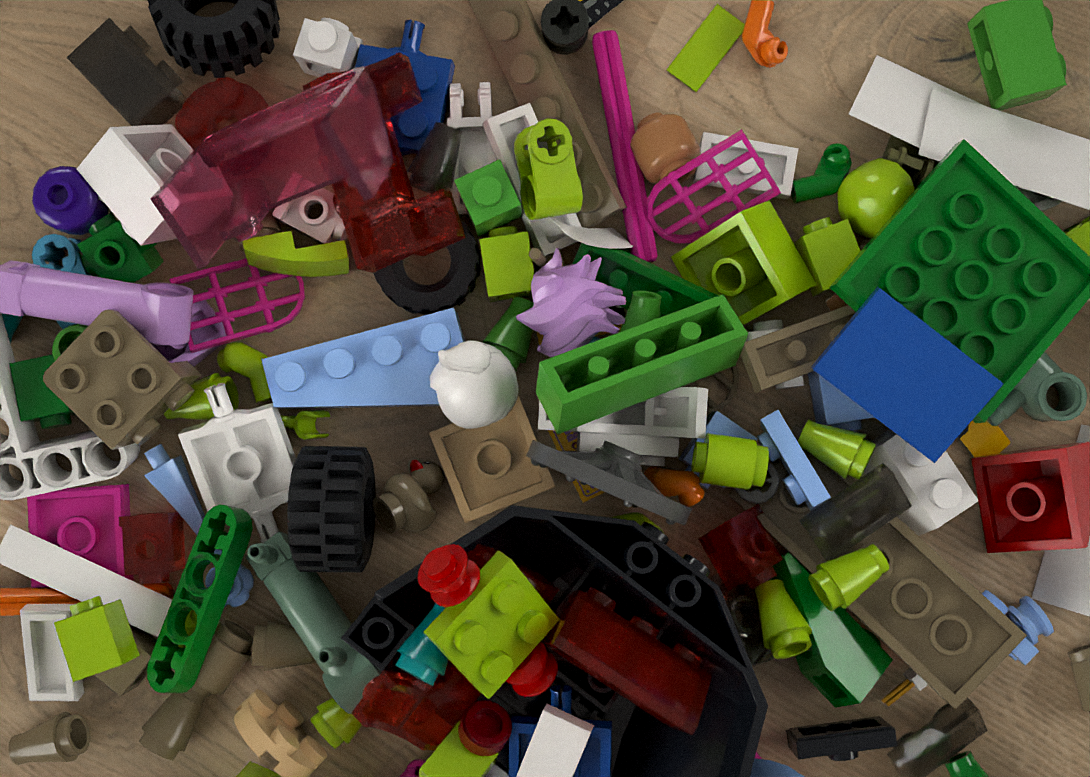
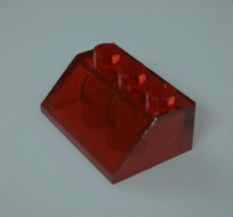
[542,587,712,735]

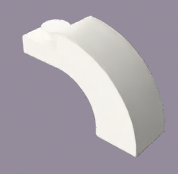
[538,387,708,439]

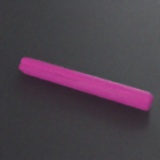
[592,30,658,263]

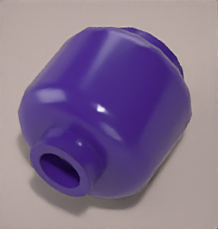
[32,166,109,235]

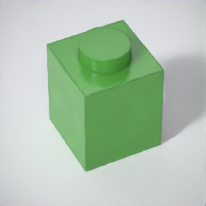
[454,159,522,236]

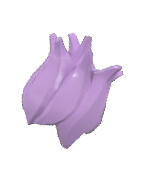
[516,248,626,357]

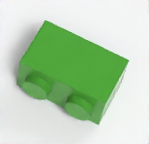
[967,0,1067,111]

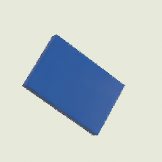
[811,286,1004,463]

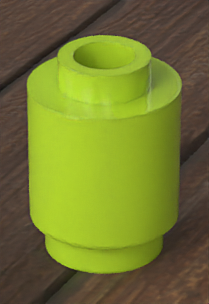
[691,433,769,490]

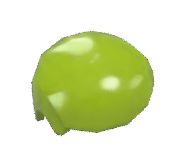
[837,158,915,238]

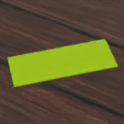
[667,4,745,92]

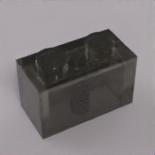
[66,18,190,126]

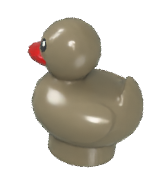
[373,459,444,533]

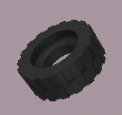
[372,205,481,315]

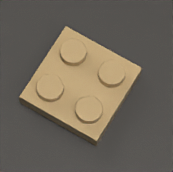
[429,397,555,523]

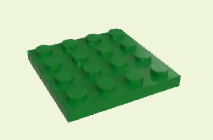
[829,139,1090,423]

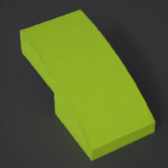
[242,231,349,277]

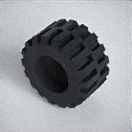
[147,0,280,78]
[287,446,376,573]

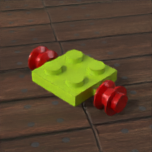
[418,544,560,699]

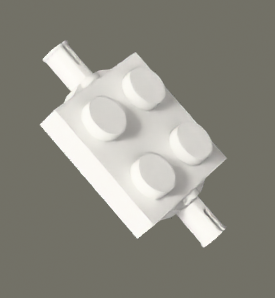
[178,383,296,543]

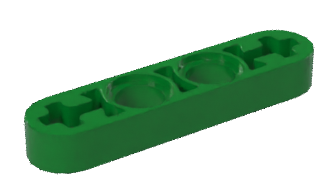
[147,504,253,694]

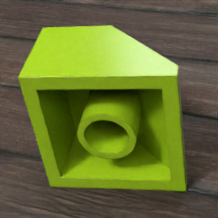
[671,200,817,325]

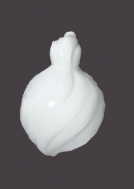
[430,340,519,429]

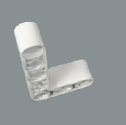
[0,313,140,500]

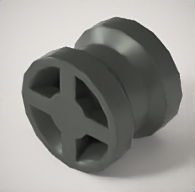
[541,0,589,55]

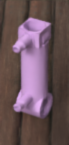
[0,260,194,345]

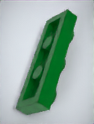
[572,243,718,317]

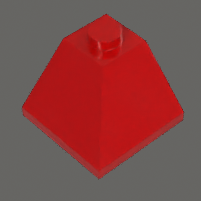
[971,441,1090,553]

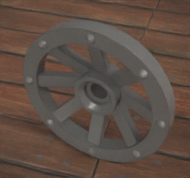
[526,440,692,525]

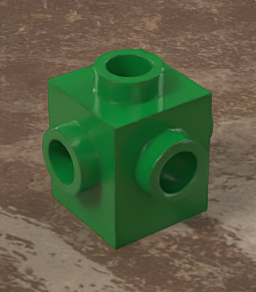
[77,212,164,283]

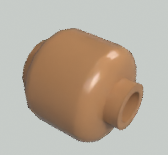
[630,112,701,187]

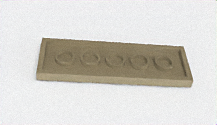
[729,424,1027,709]

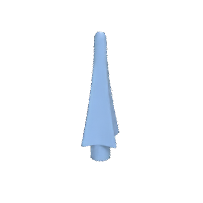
[144,444,222,555]

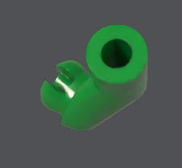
[791,143,852,204]

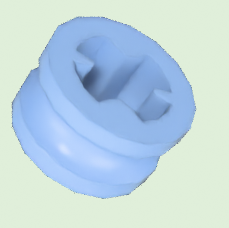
[1005,596,1054,645]

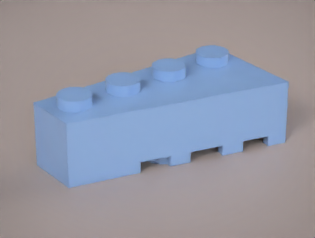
[261,308,465,409]

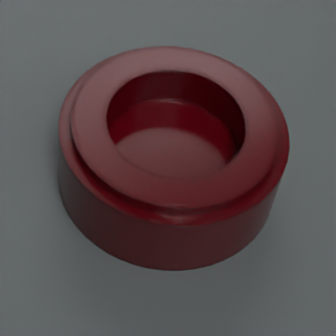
[458,701,512,756]

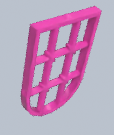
[647,129,781,243]
[169,257,305,353]

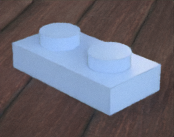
[757,410,831,511]

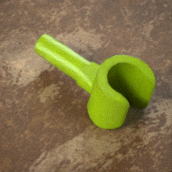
[281,410,331,440]

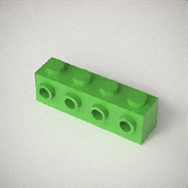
[536,294,748,435]

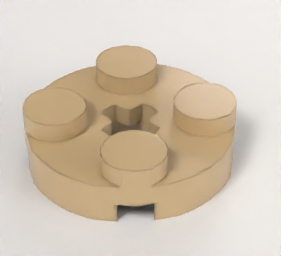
[234,689,327,777]

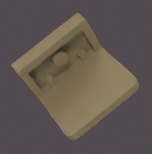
[43,310,201,450]

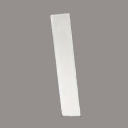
[0,524,173,637]

